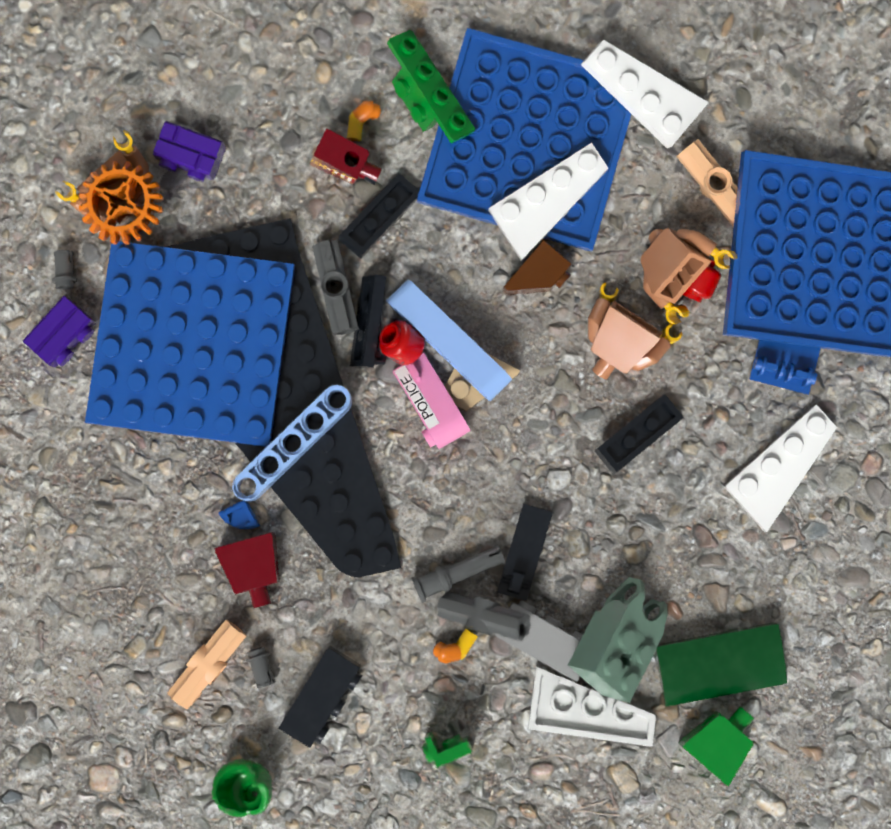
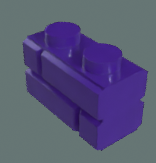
[153,121,226,182]
[23,296,96,368]

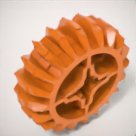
[79,161,164,245]

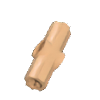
[676,139,738,228]
[167,619,247,710]

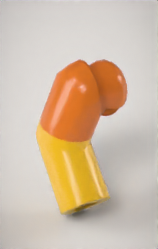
[346,100,381,142]
[433,628,478,663]

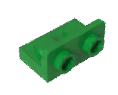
[421,732,473,768]

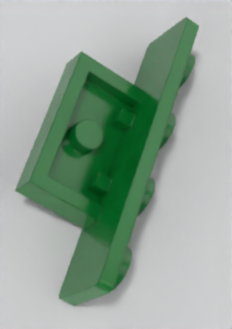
[387,30,475,143]

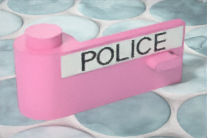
[393,352,471,450]

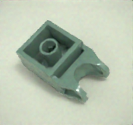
[568,577,668,703]

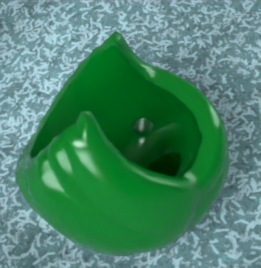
[211,759,273,817]

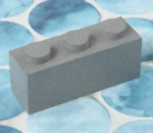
[494,600,583,682]

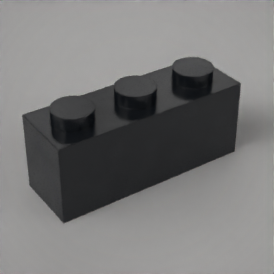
[278,646,363,748]

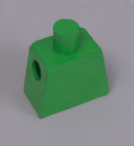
[678,706,754,786]

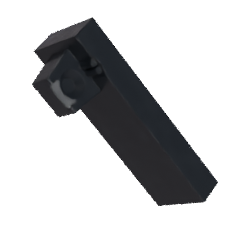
[338,173,420,259]
[350,275,386,369]
[594,394,684,475]
[497,503,553,601]

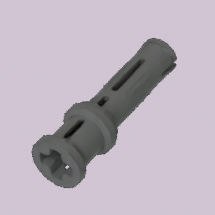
[411,544,505,603]

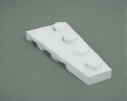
[581,40,709,148]
[488,143,608,261]
[724,405,837,532]
[528,667,656,747]

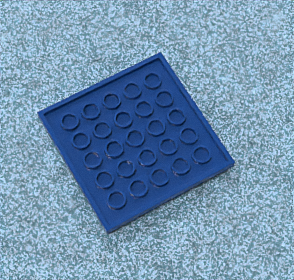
[417,28,631,252]
[723,150,891,358]
[85,241,295,447]

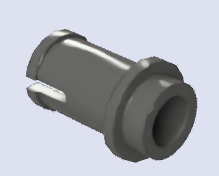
[52,250,77,290]
[246,647,276,688]

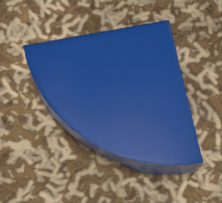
[218,500,261,529]

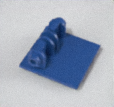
[749,340,821,395]

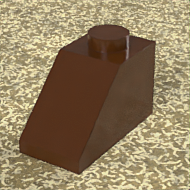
[503,240,572,295]

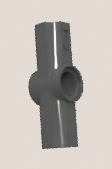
[312,240,359,335]
[437,592,531,641]

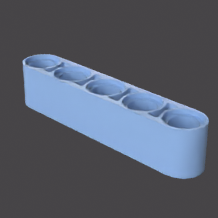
[386,279,512,402]
[232,385,353,501]

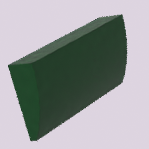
[655,622,787,707]

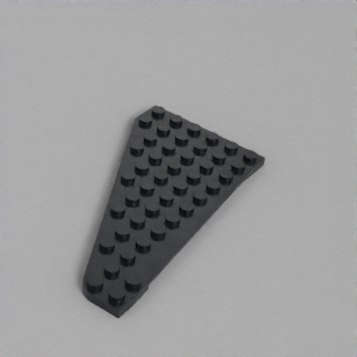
[165,218,401,577]

